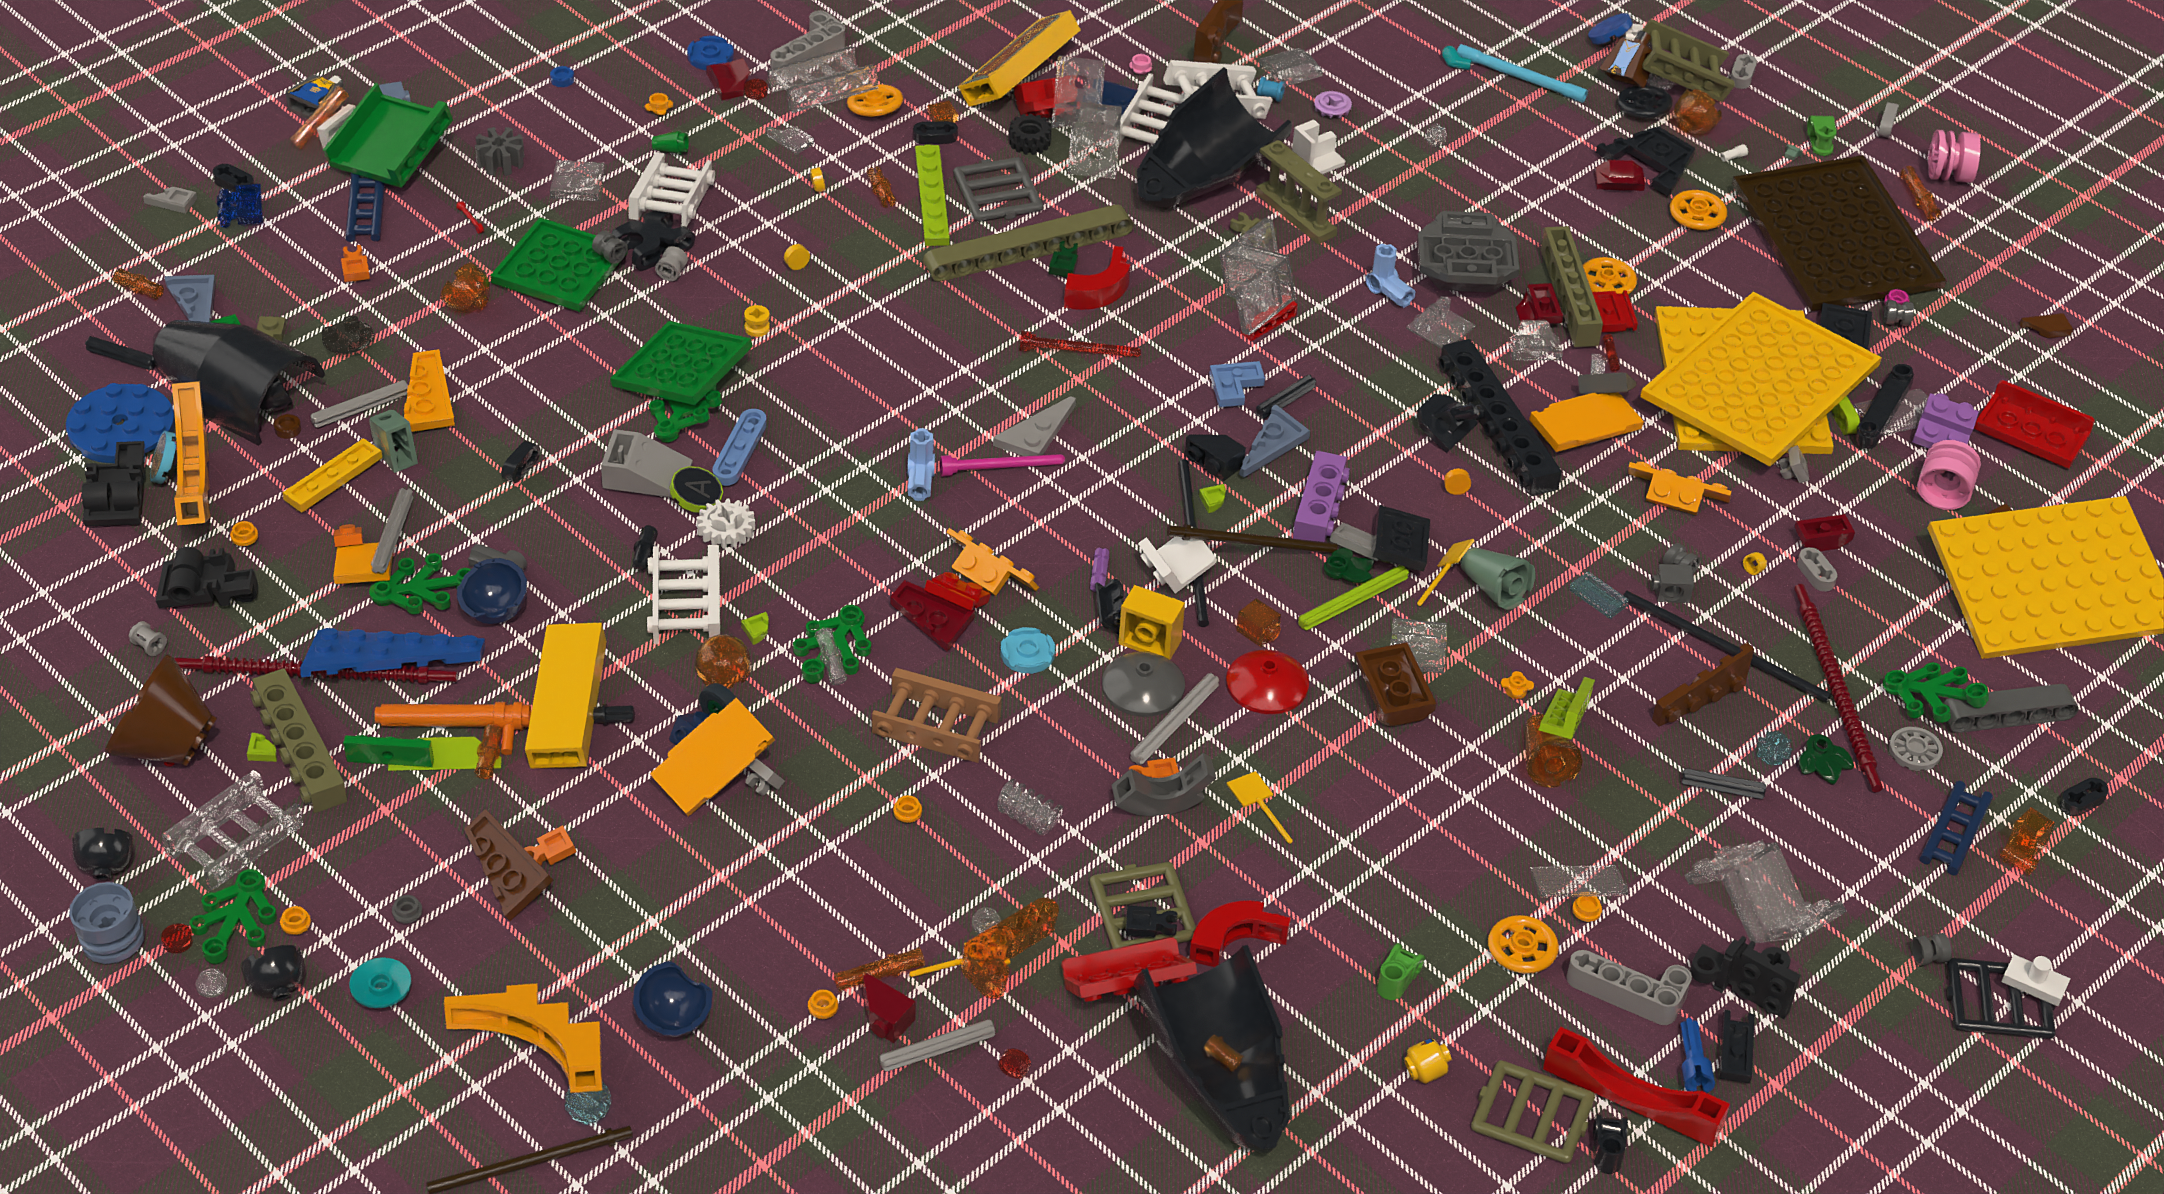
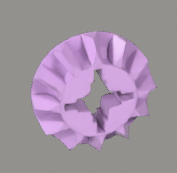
[1314,91,1352,118]

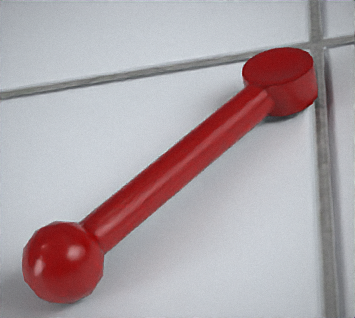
[456,201,484,234]

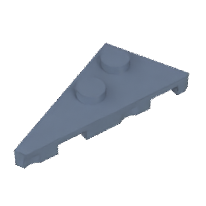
[165,275,216,322]
[1239,404,1310,478]

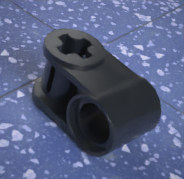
[1593,1113,1628,1174]

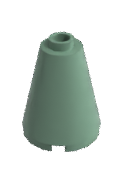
[1461,547,1535,610]

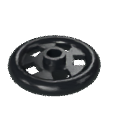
[1617,85,1673,119]

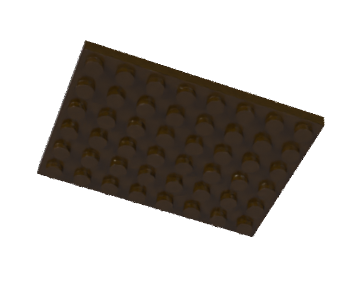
[1732,155,1947,311]

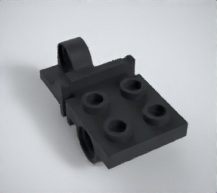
[82,441,145,526]
[156,546,258,608]
[1690,936,1801,1019]

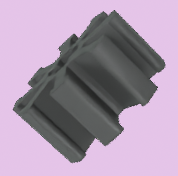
[475,127,525,176]

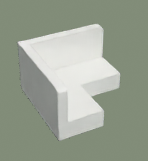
[1292,120,1345,174]

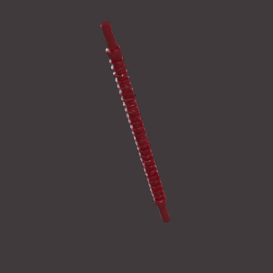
[1794,584,1883,792]
[175,656,458,684]

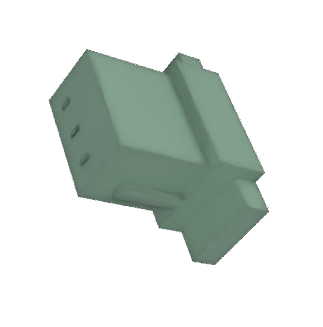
[1784,144,1803,161]

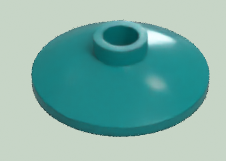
[349,958,411,1008]

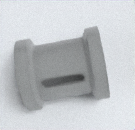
[129,621,167,656]

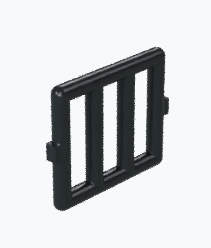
[1946,958,2056,1039]

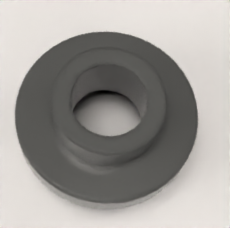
[392,895,422,923]

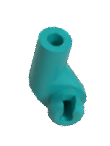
[1442,46,1472,71]

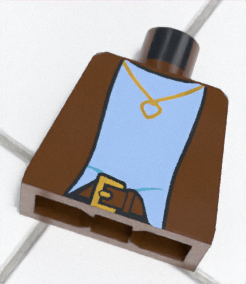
[1600,30,1652,88]

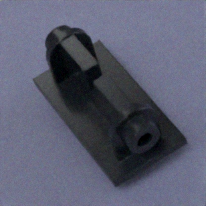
[1095,579,1124,635]

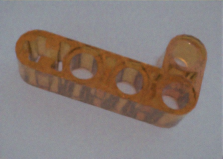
[960,897,1059,999]

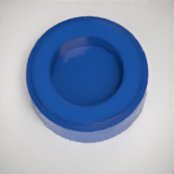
[550,66,574,87]

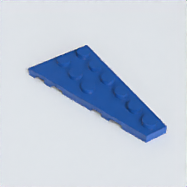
[300,628,485,677]

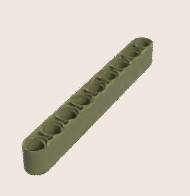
[923,204,1134,282]

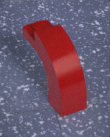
[1064,246,1131,310]
[1189,901,1291,967]

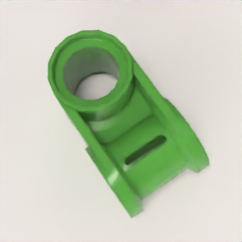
[1807,116,1837,156]
[1377,943,1425,1000]

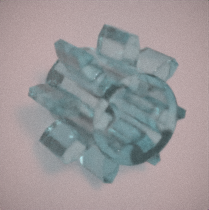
[1756,731,1792,765]

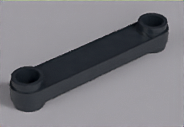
[1856,364,1914,449]

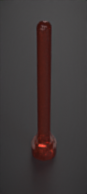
[1019,331,1141,357]

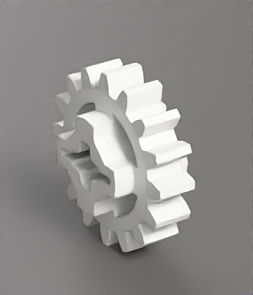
[697,499,755,549]

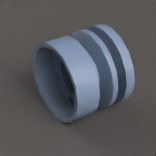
[69,882,145,964]

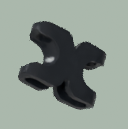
[612,210,695,271]

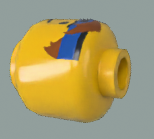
[1404,1038,1452,1083]

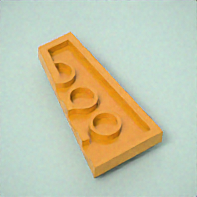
[404,349,455,432]

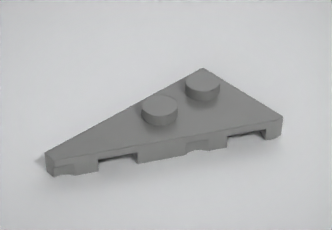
[993,396,1076,456]

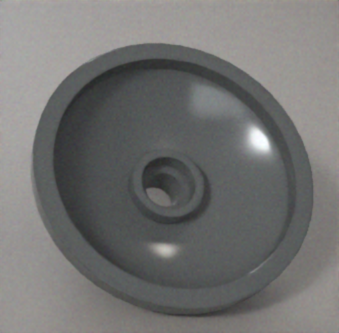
[1102,652,1185,717]

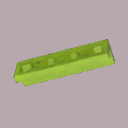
[1539,677,1595,740]

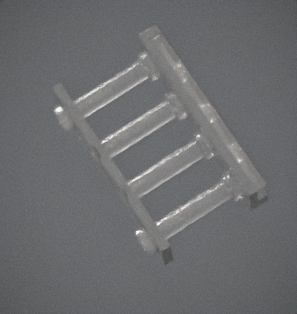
[767,46,878,113]
[161,770,303,891]

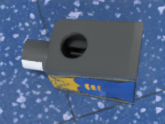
[285,75,344,123]

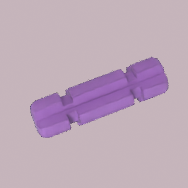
[1090,547,1109,592]

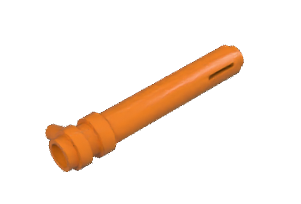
[375,702,531,755]

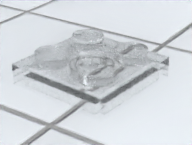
[550,160,606,201]

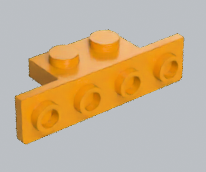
[1628,461,1732,515]
[946,528,1039,596]

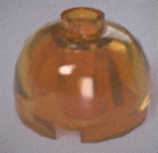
[1674,89,1722,136]
[440,262,490,313]
[695,634,751,689]

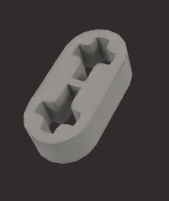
[1730,54,1757,89]
[1877,102,1899,138]
[1797,547,1837,592]

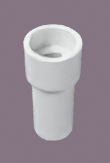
[1720,144,1748,162]

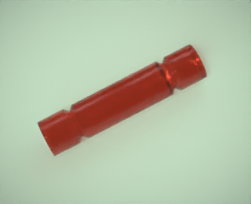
[1603,334,1620,372]

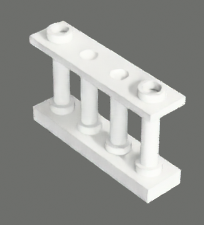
[1163,60,1273,119]
[1112,73,1200,147]
[629,152,715,227]
[647,545,720,644]

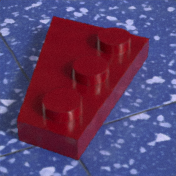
[890,580,975,652]

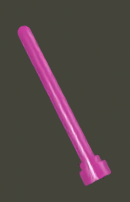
[939,454,1065,477]

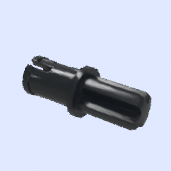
[632,525,658,571]
[593,704,635,726]

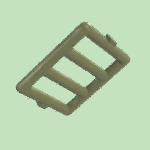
[1089,862,1196,949]
[1471,1060,1595,1163]

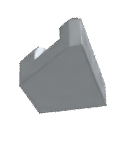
[143,187,197,214]

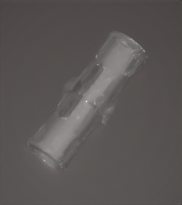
[815,628,847,685]

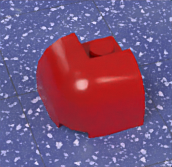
[1013,75,1076,118]

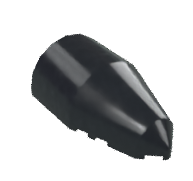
[1137,67,1292,208]
[152,320,325,446]
[1134,945,1290,1154]

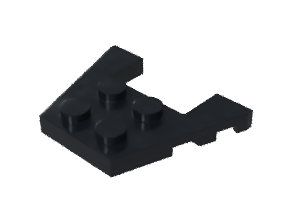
[1596,126,1696,196]

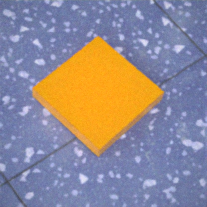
[333,543,393,584]

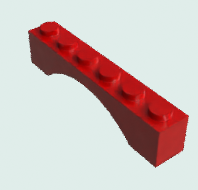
[1543,1026,1730,1147]

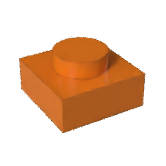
[334,524,363,547]

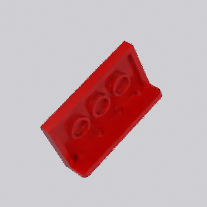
[1974,380,2095,469]
[1061,937,1197,1001]

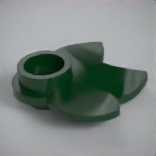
[1323,547,1374,583]
[1799,734,1854,785]

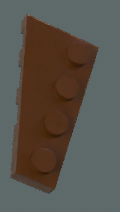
[1652,642,1754,727]
[464,809,553,921]

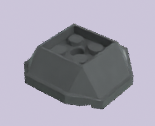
[1417,211,1519,292]

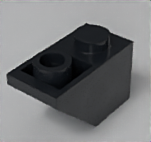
[1184,434,1246,482]

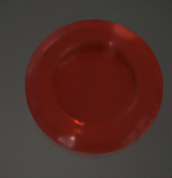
[744,79,768,100]
[161,924,193,954]
[999,1048,1031,1079]

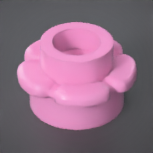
[1129,54,1152,75]

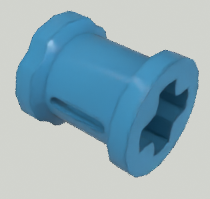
[1257,76,1285,102]

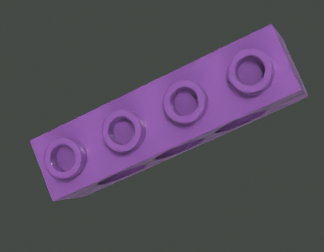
[1293,451,1350,542]

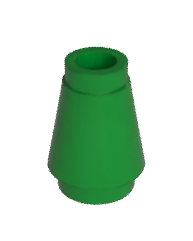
[652,130,689,154]

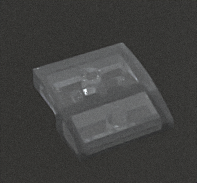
[1259,48,1323,86]
[1390,617,1447,674]

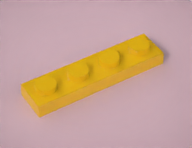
[282,438,382,513]

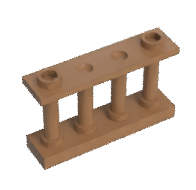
[872,668,1002,763]

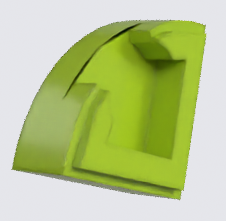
[1199,484,1226,513]
[741,612,769,645]
[247,733,277,762]

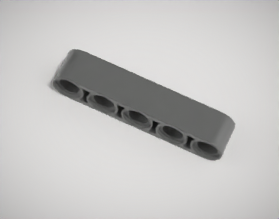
[1943,684,2079,733]

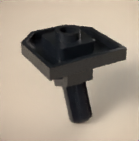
[1417,394,1481,453]

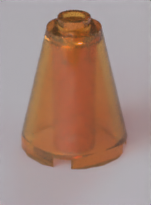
[1525,713,1583,787]

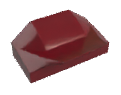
[706,58,751,101]
[1594,160,1645,191]
[1515,283,1563,325]
[1795,514,1855,552]

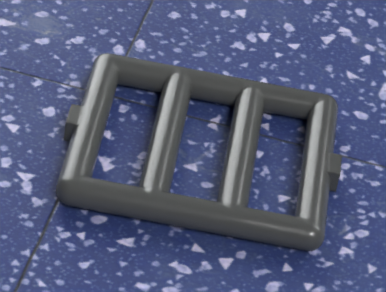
[953,157,1044,221]

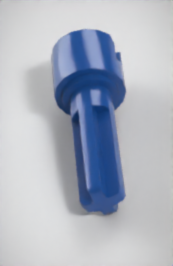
[1680,1018,1715,1093]

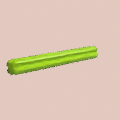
[1298,565,1409,631]

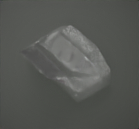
[1509,320,1563,361]

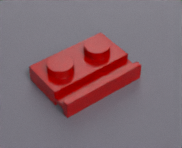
[1592,290,1638,332]
[924,572,991,611]

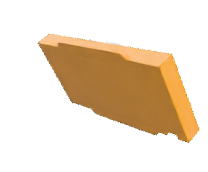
[1529,392,1644,452]
[650,698,775,817]

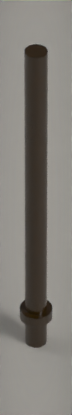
[1167,524,1338,553]
[426,1125,633,1194]

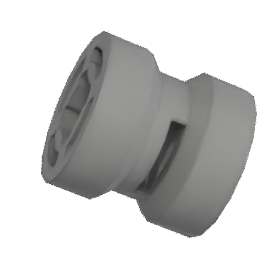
[655,246,688,281]

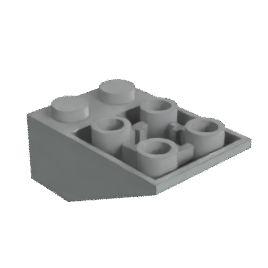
[601,429,693,498]

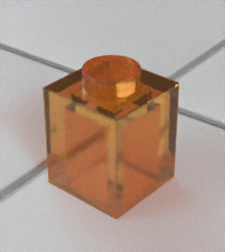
[1236,598,1281,647]
[2007,807,2055,860]

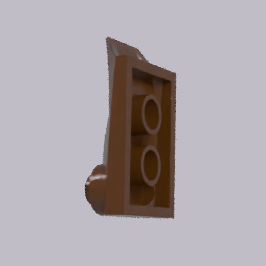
[1193,0,1243,64]
[1355,642,1436,726]

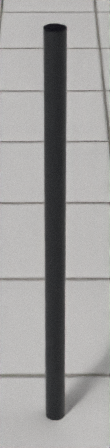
[1178,459,1209,627]
[1622,591,1832,703]

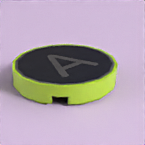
[669,466,723,513]

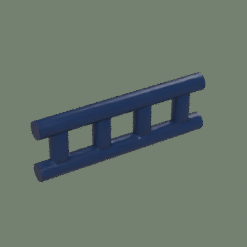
[345,173,385,242]
[1919,781,1993,875]

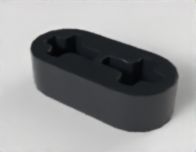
[913,121,958,145]
[212,164,255,196]
[501,440,540,483]
[2059,778,2109,817]

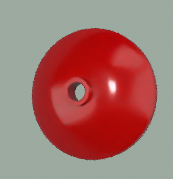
[1226,649,1309,714]

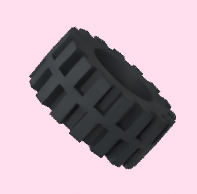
[1009,114,1052,155]

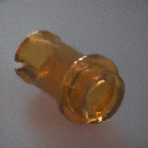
[2000,842,2040,876]
[1204,1034,1244,1072]

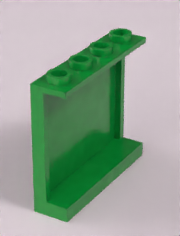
[323,83,453,188]

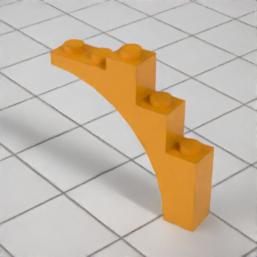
[172,381,210,525]
[444,984,602,1093]

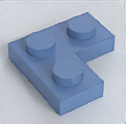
[1209,361,1265,407]

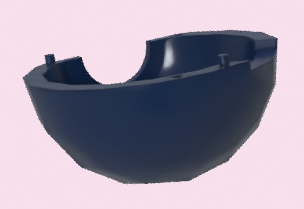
[457,558,527,624]
[633,961,712,1037]

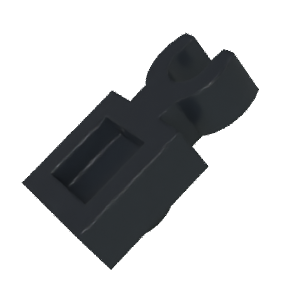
[1126,905,1177,938]

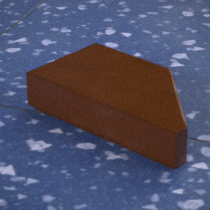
[2019,313,2073,338]

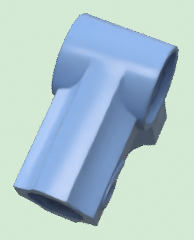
[1366,244,1416,308]
[908,428,935,501]

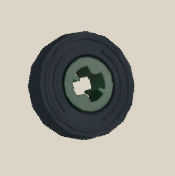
[699,683,737,716]

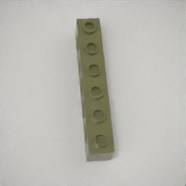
[1541,226,1603,347]
[250,668,347,813]

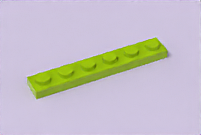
[915,145,949,246]

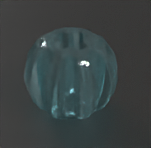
[565,1081,612,1124]

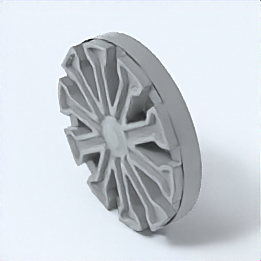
[1889,727,1943,771]

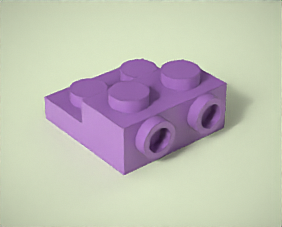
[1912,393,1979,448]

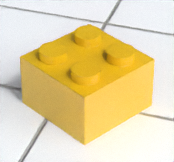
[1118,585,1185,660]

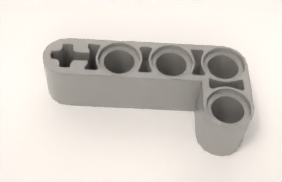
[770,10,845,80]
[1566,950,1692,1025]

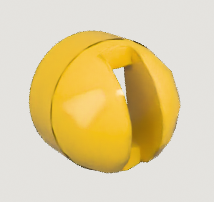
[1743,552,1767,575]

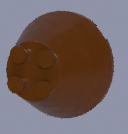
[104,654,217,767]

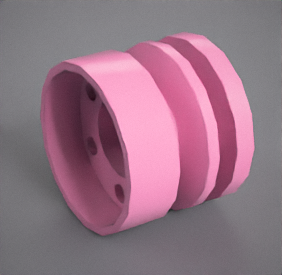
[1928,130,1980,183]
[1917,440,1981,510]

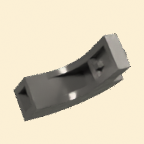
[1112,753,1217,816]

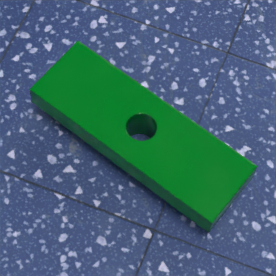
[343,735,434,767]

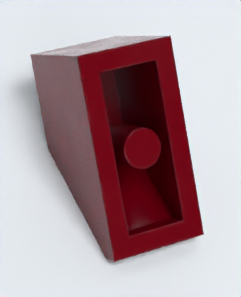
[863,973,916,1043]

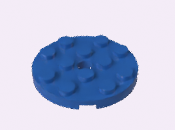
[66,383,175,463]

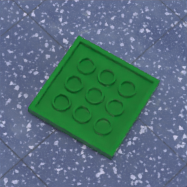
[490,217,628,312]
[610,321,753,405]

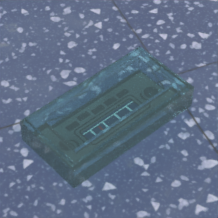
[1569,571,1629,619]

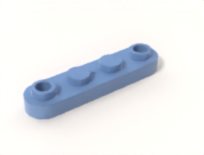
[713,409,767,486]

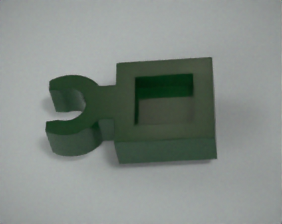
[1049,241,1078,277]

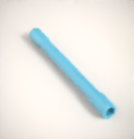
[1457,44,1588,103]

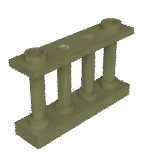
[1642,18,1735,102]
[1256,140,1342,245]

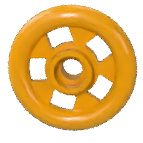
[847,84,903,117]
[1670,190,1727,230]
[1583,257,1637,294]
[1488,915,1559,973]

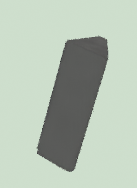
[1578,372,1637,394]

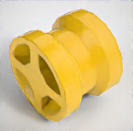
[744,305,770,337]

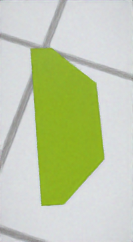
[388,737,502,771]

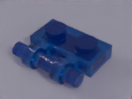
[217,184,263,228]

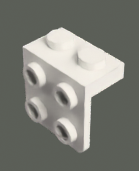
[1138,527,1217,594]

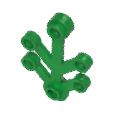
[649,384,723,442]
[369,553,471,614]
[793,605,871,684]
[1883,662,1989,723]
[190,869,277,965]

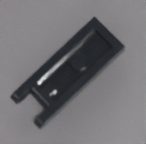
[1719,1009,1755,1084]

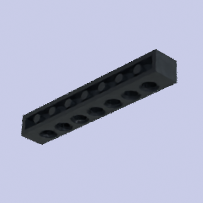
[1439,339,1562,497]

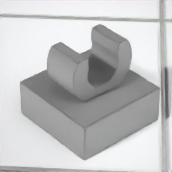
[1779,445,1809,483]
[745,758,785,796]

